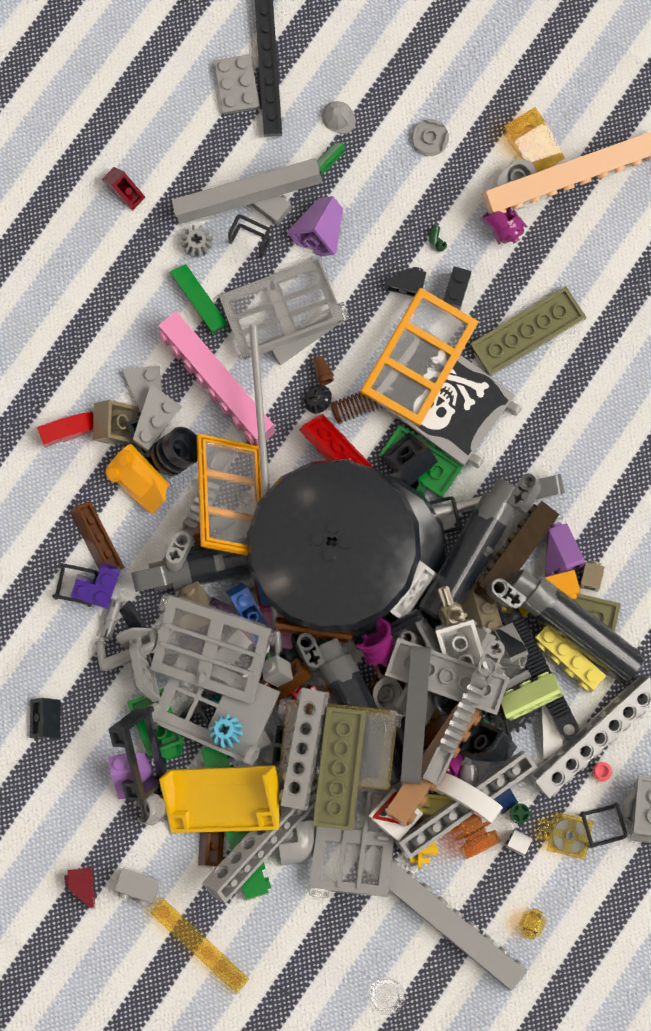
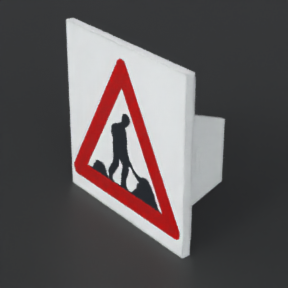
[369,788,423,841]

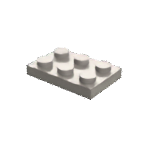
[214,54,260,115]

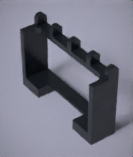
[108,706,167,802]

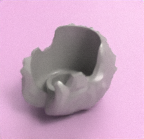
[133,793,166,826]

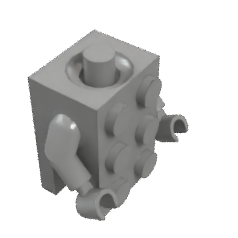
[619,776,651,843]

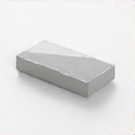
[494,623,528,662]

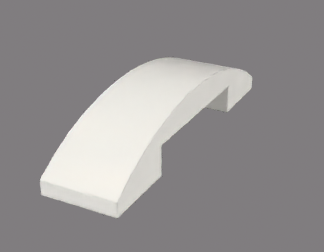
[541,681,563,760]
[434,773,502,824]

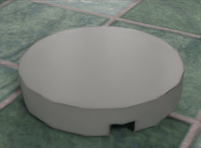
[412,119,449,156]

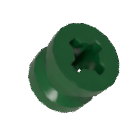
[510,803,530,824]

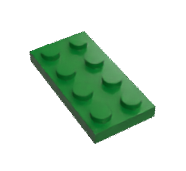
[379,425,463,498]

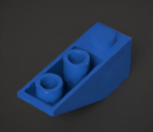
[226,582,273,644]

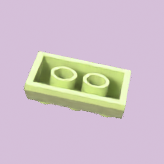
[501,672,564,721]

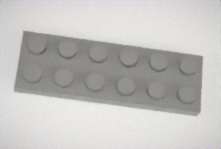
[385,638,510,715]

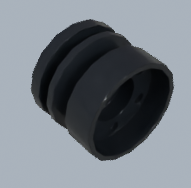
[151,427,197,477]

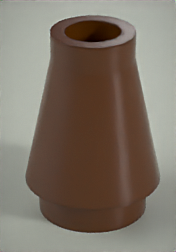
[313,356,334,385]

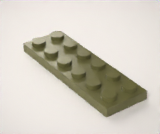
[470,286,586,377]
[313,707,367,831]

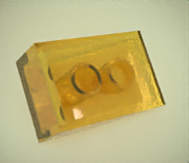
[503,107,565,173]

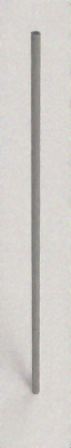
[249,324,288,726]

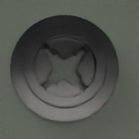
[303,384,332,414]

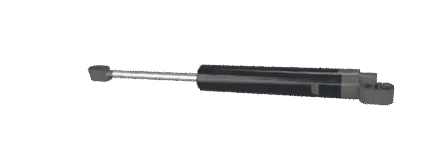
[131,474,565,592]

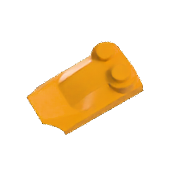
[105,444,170,515]

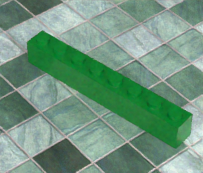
[200,747,271,901]

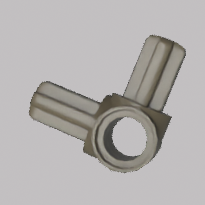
[438,586,468,626]

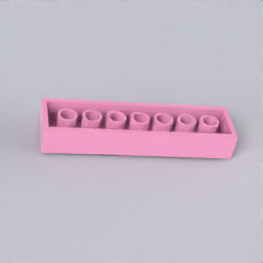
[159,311,275,446]

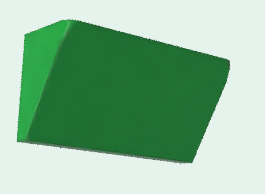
[317,142,345,176]

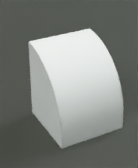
[506,830,532,856]

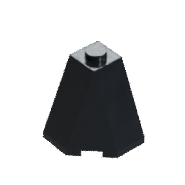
[458,721,517,763]

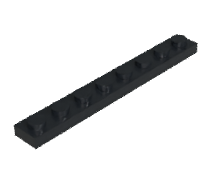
[254,0,282,137]

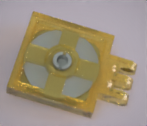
[535,812,594,860]

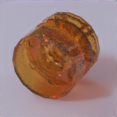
[450,814,501,860]

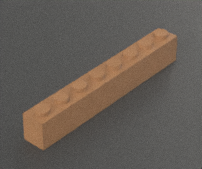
[385,702,483,827]

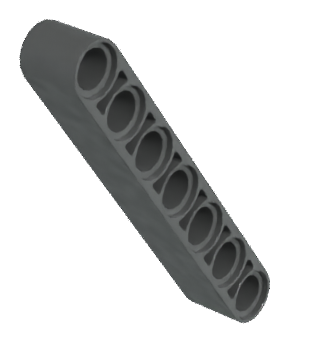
[401,646,431,785]

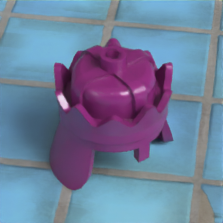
[480,207,528,245]
[355,618,396,667]

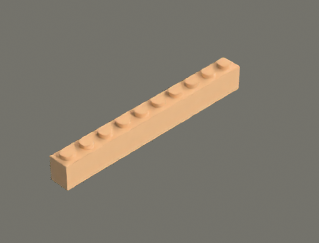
[482,132,651,215]

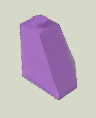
[287,196,343,256]
[545,522,585,577]
[108,753,153,800]

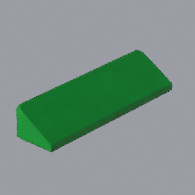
[170,264,228,335]

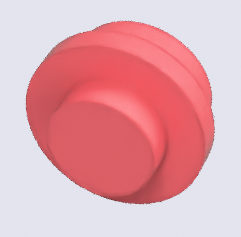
[592,762,612,782]

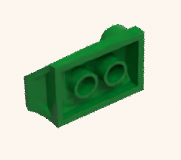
[127,688,185,761]

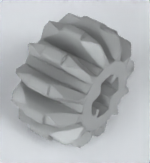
[181,225,213,258]

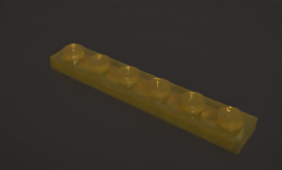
[150,898,250,994]

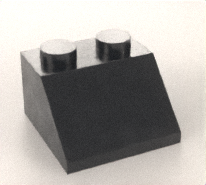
[381,432,438,486]

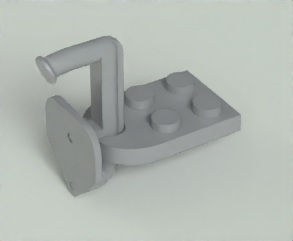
[95,628,161,702]

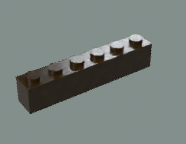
[474,500,560,605]

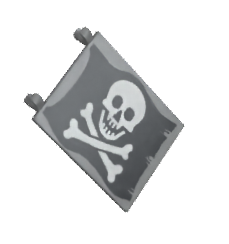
[376,328,522,468]

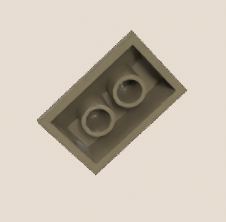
[461,582,503,639]

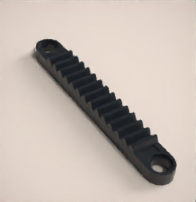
[498,600,579,740]

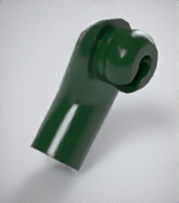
[429,225,447,252]

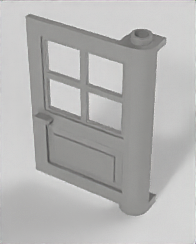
[148,653,281,765]

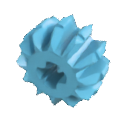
[209,714,243,748]

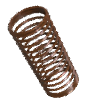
[330,383,383,425]

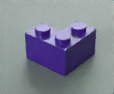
[70,562,120,609]

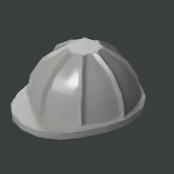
[322,101,356,134]

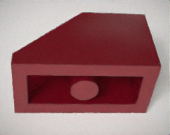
[102,167,145,210]
[64,868,96,909]

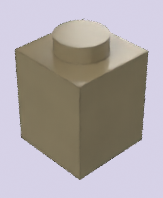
[579,561,605,592]

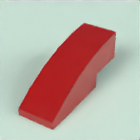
[37,411,94,448]

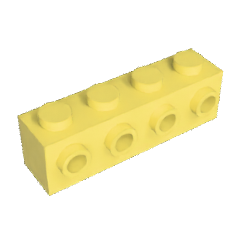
[535,626,606,693]

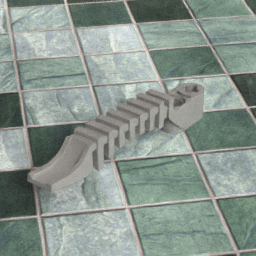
[165,448,236,571]
[422,640,505,786]

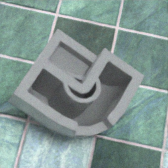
[279,821,316,866]

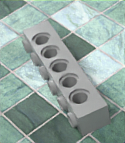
[279,688,329,810]

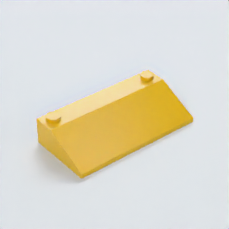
[159,766,279,833]

